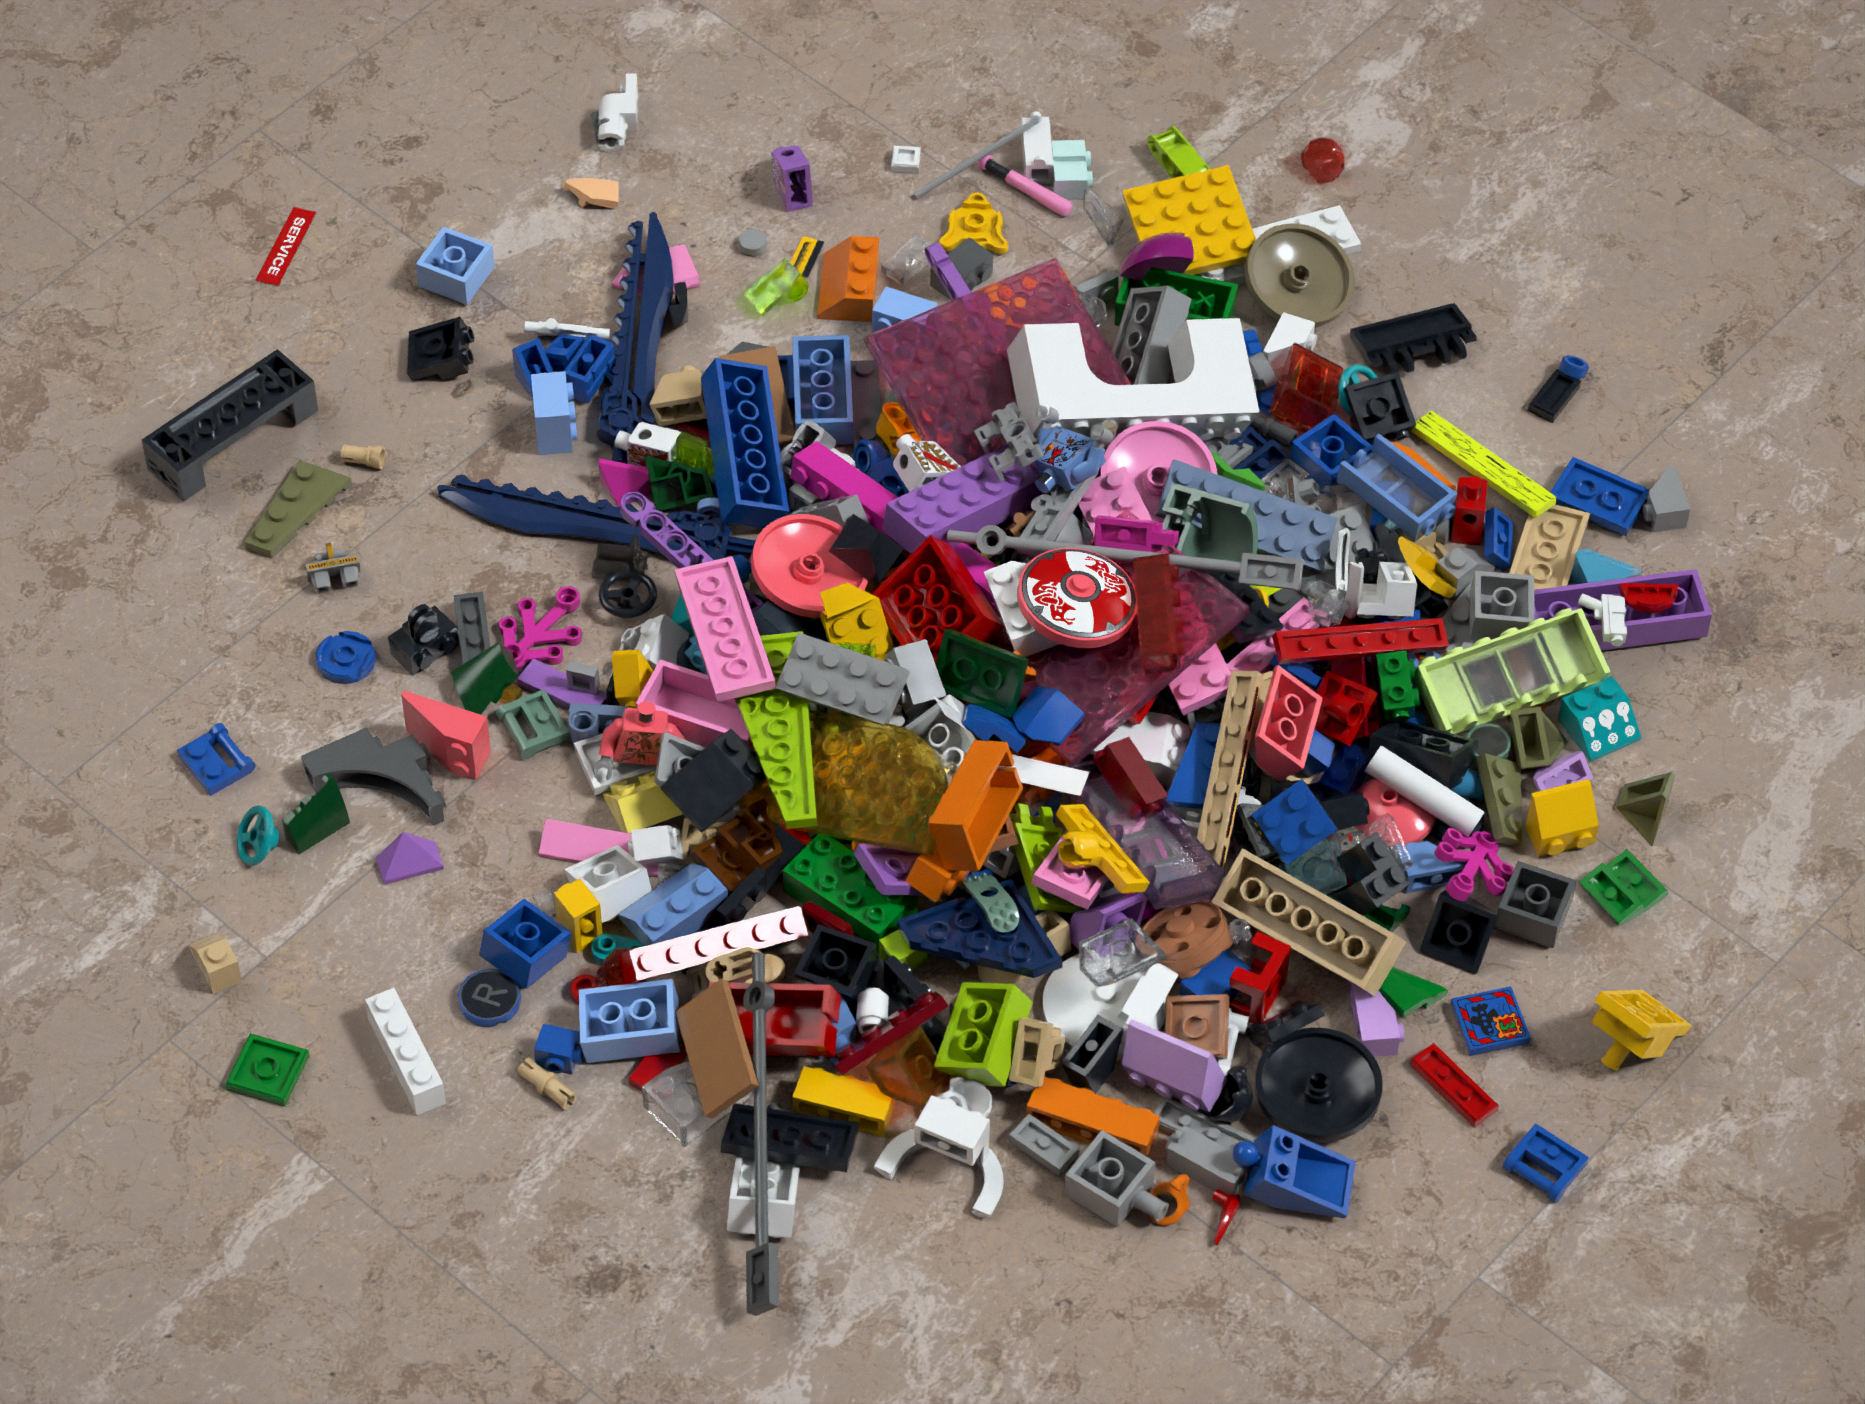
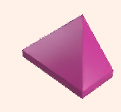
[598,458,652,507]

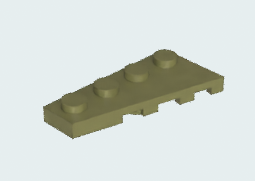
[245,460,352,559]

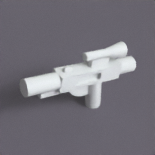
[524,318,610,340]

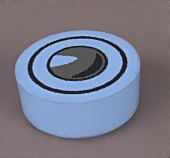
[697,498,721,518]

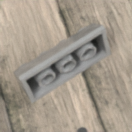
[1103,285,1192,385]

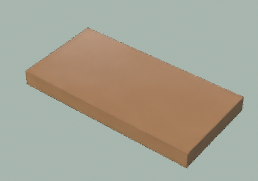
[719,346,795,448]
[675,979,759,1119]

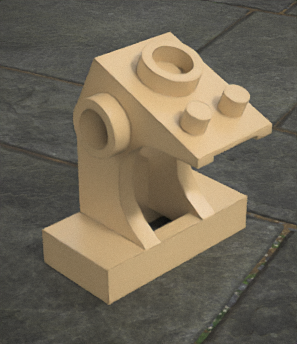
[1009,1017,1066,1087]

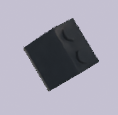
[793,924,877,997]

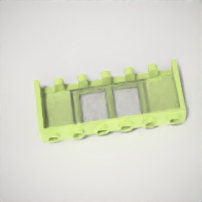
[1413,608,1610,734]

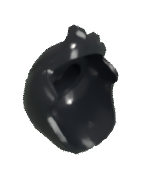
[1204,1066,1253,1122]

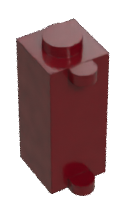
[1093,737,1168,820]

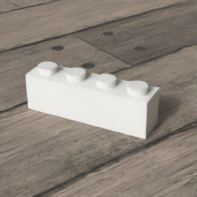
[365,988,446,1116]

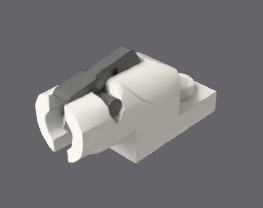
[591,74,638,152]

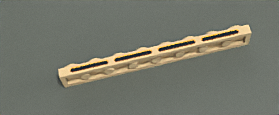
[1184,671,1264,903]

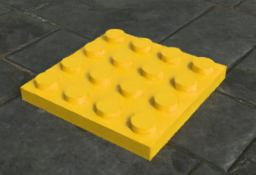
[1122,165,1256,275]

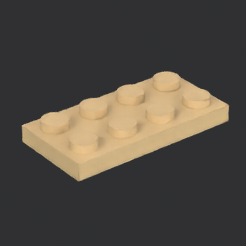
[1509,504,1590,590]

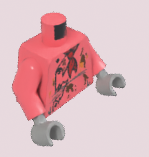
[594,701,685,780]

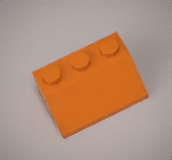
[817,236,879,322]

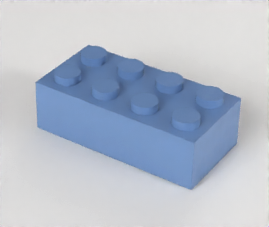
[792,335,853,445]

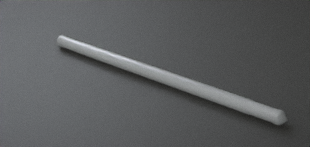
[912,117,1040,199]

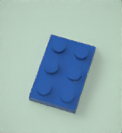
[1550,457,1650,536]

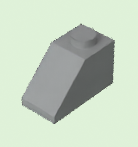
[1643,465,1690,532]
[1435,547,1495,601]

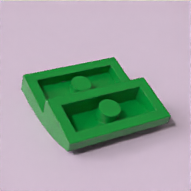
[1579,849,1668,925]

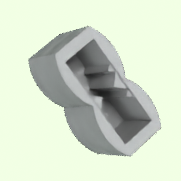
[780,419,836,482]

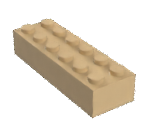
[1212,848,1406,996]

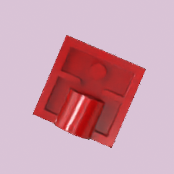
[1315,671,1378,747]

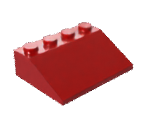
[872,535,1005,665]

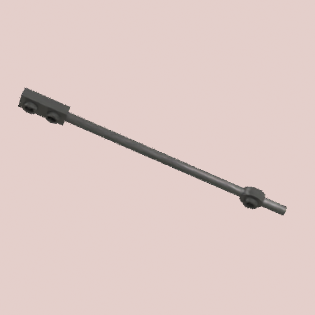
[743,952,779,1316]

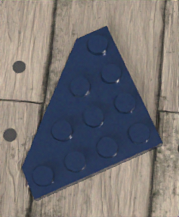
[897,879,1063,978]

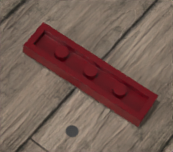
[830,991,949,1075]

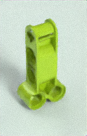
[1147,126,1211,178]

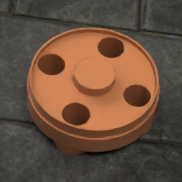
[1139,900,1233,979]

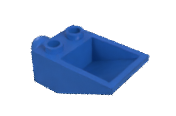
[1232,1125,1356,1218]

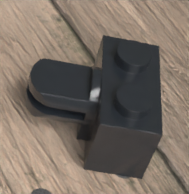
[388,604,459,676]

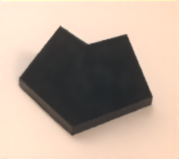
[829,514,904,586]

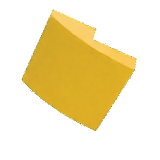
[1397,536,1456,599]

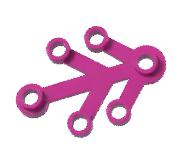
[499,586,582,670]
[1434,828,1514,901]

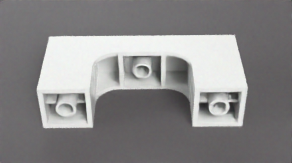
[1007,318,1259,441]

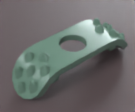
[959,872,1020,933]

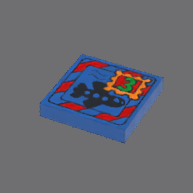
[1451,986,1531,1056]

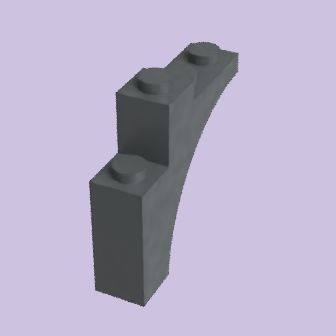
[301,727,446,826]

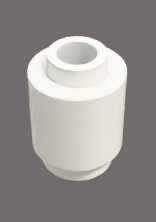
[856,988,889,1034]

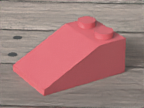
[401,691,491,780]

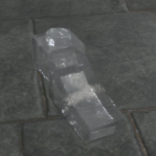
[1302,580,1349,627]

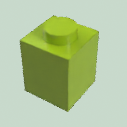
[879,930,927,970]

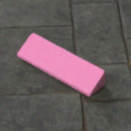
[539,819,662,877]

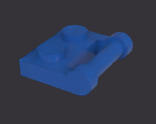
[177,723,256,796]
[1502,1123,1589,1203]

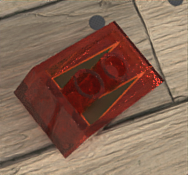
[1269,342,1343,433]

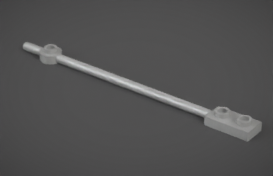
[947,525,1304,590]

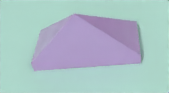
[1533,751,1593,791]

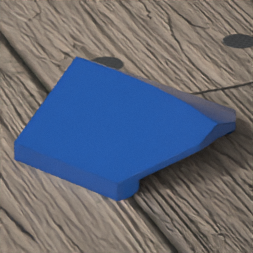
[1012,686,1085,746]

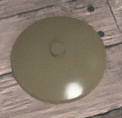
[1245,223,1355,327]

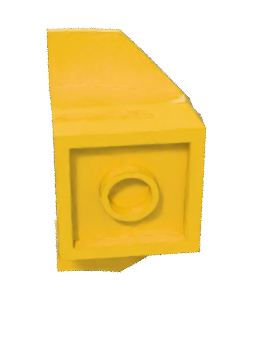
[819,582,894,661]

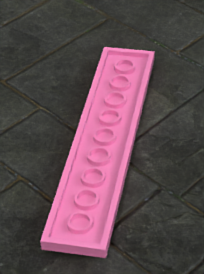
[1078,465,1231,715]

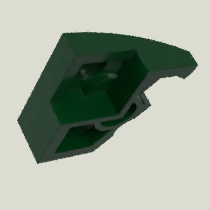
[644,456,714,511]
[451,642,519,715]
[282,773,350,854]

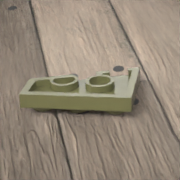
[1476,753,1522,846]

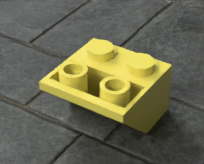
[603,771,683,834]

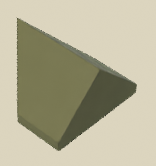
[1510,706,1568,770]
[1616,772,1675,846]

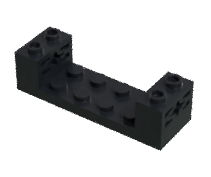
[142,349,318,502]

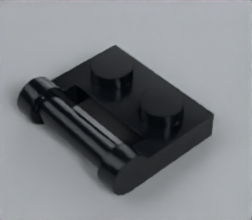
[1246,1000,1325,1044]

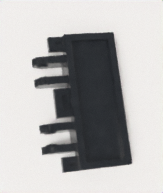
[1350,303,1477,374]

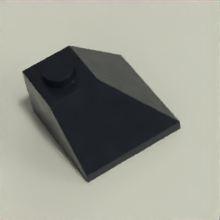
[1419,890,1499,973]

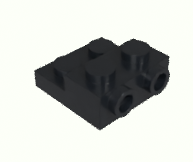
[407,317,475,381]
[1343,372,1417,446]

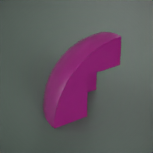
[1120,232,1194,281]

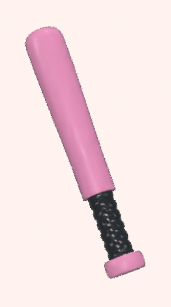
[978,154,1072,217]

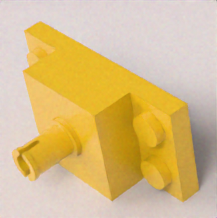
[1591,989,1692,1071]

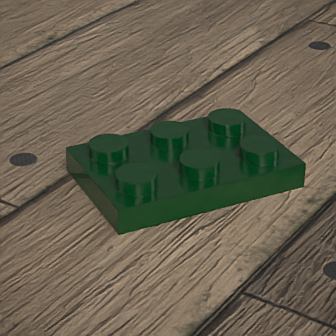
[936,629,1029,718]

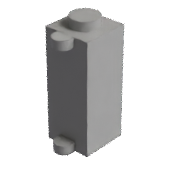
[1164,1125,1250,1195]

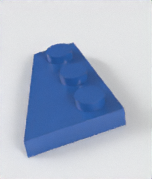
[1164,721,1221,809]

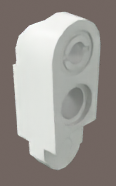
[1117,963,1179,1045]

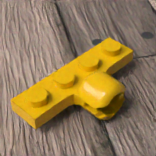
[1056,804,1150,894]

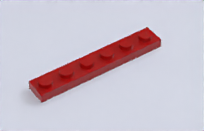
[1272,618,1449,664]

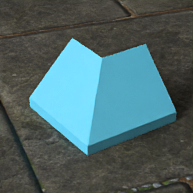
[1570,549,1642,584]

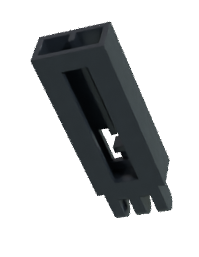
[1374,523,1448,618]

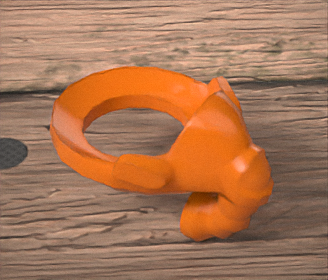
[1147,1174,1190,1226]

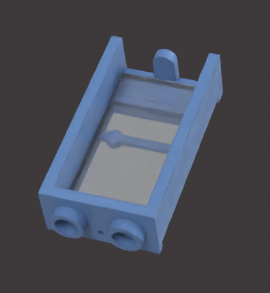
[1337,434,1457,542]

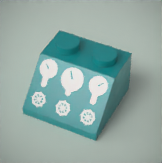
[1558,676,1641,762]

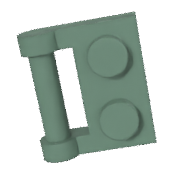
[496,689,570,759]

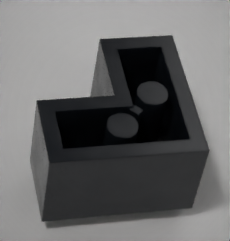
[1336,832,1410,916]

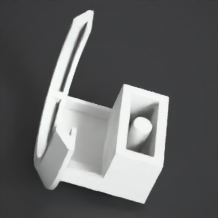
[1335,528,1417,620]
[874,1095,1004,1217]

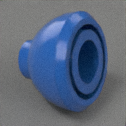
[853,439,891,477]

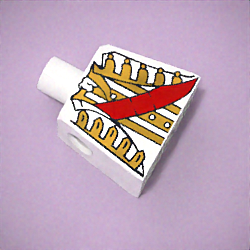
[614,422,682,467]
[893,434,961,492]

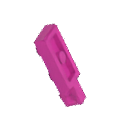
[1094,515,1179,552]

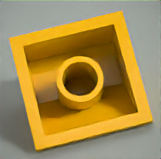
[1525,779,1599,857]

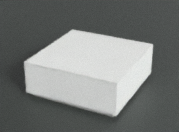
[891,146,921,174]

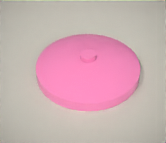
[1099,421,1217,523]

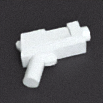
[1578,594,1627,646]

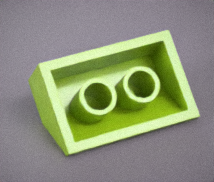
[934,982,1033,1087]

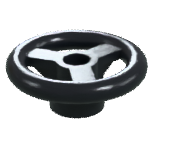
[598,570,657,618]

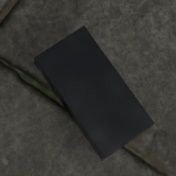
[1528,369,1581,423]

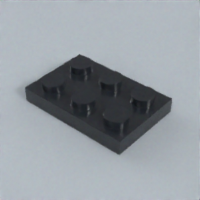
[1186,570,1284,643]

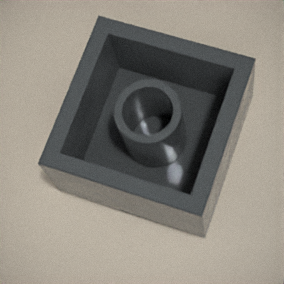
[1494,861,1577,948]

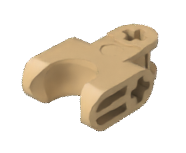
[686,947,785,1000]

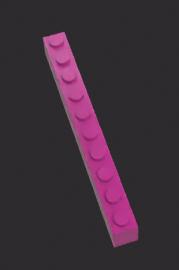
[790,441,1003,623]

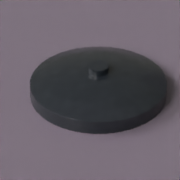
[1255,1028,1383,1142]

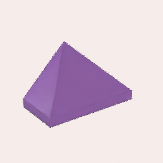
[376,832,444,885]

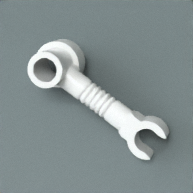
[1218,1008,1249,1076]

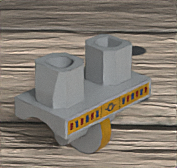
[306,543,360,593]

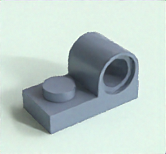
[568,702,630,746]

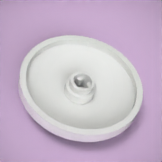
[1042,950,1166,1061]

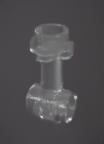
[1228,918,1258,964]

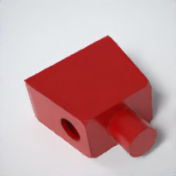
[1451,476,1488,546]

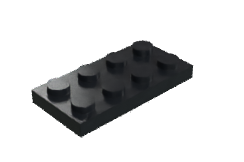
[721,1103,859,1172]

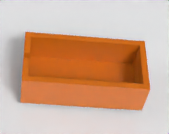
[928,740,1023,872]

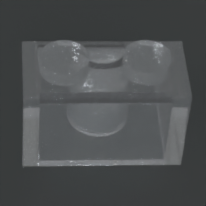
[1079,918,1167,987]

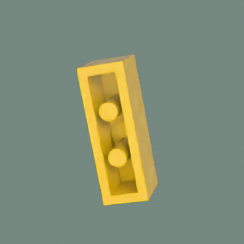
[792,1066,895,1137]

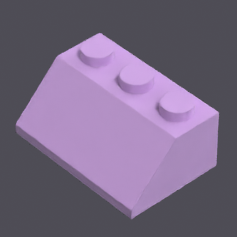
[1122,1019,1228,1112]

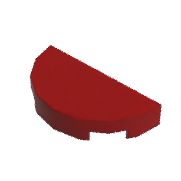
[1618,583,1679,613]

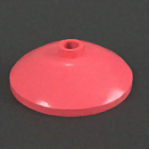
[1349,778,1437,850]

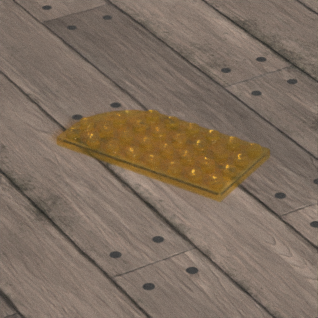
[734,710,948,856]

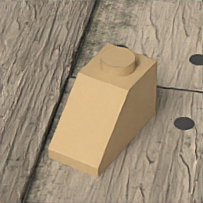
[188,933,242,994]

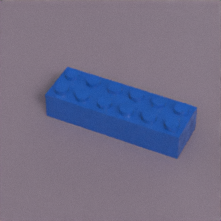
[701,358,789,528]

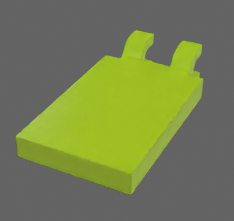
[1009,803,1085,913]

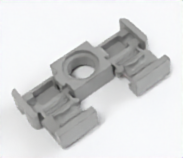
[974,402,1043,482]

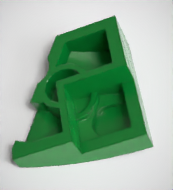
[1379,967,1448,1018]

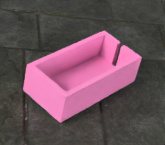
[636,660,755,752]

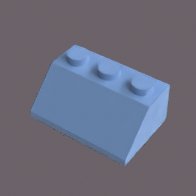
[618,863,728,946]

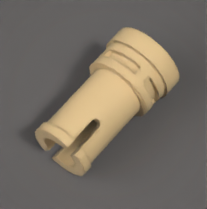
[341,444,386,469]

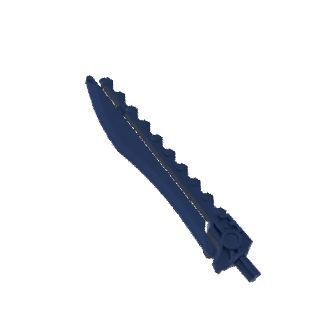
[596,212,674,464]
[437,475,755,565]

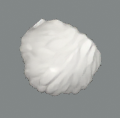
[935,1077,992,1118]

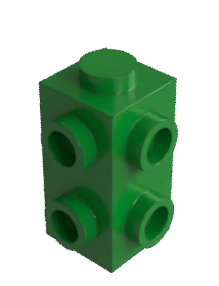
[1376,650,1420,722]

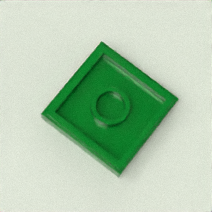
[225,1033,310,1107]

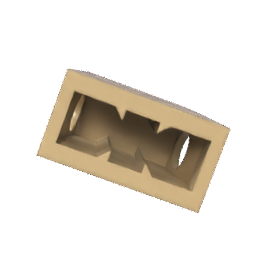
[650,365,707,426]

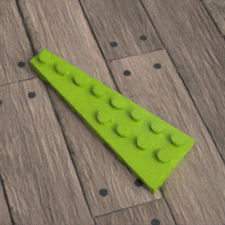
[734,631,817,829]

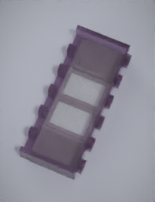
[1063,759,1225,910]

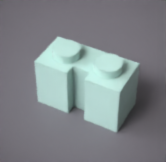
[1052,140,1093,200]

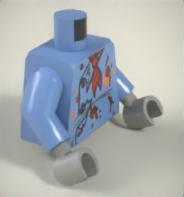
[1034,405,1113,493]

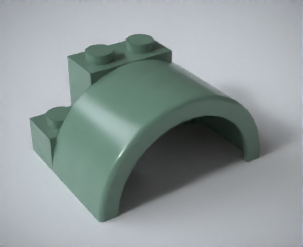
[1162,483,1258,617]

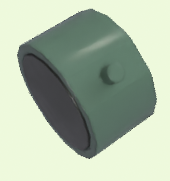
[1467,724,1511,771]

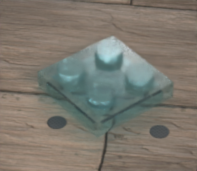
[1282,831,1347,895]

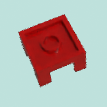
[1229,931,1291,1024]

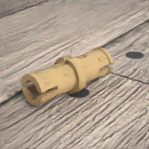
[517,1058,577,1110]

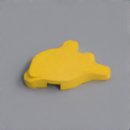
[939,193,1009,254]

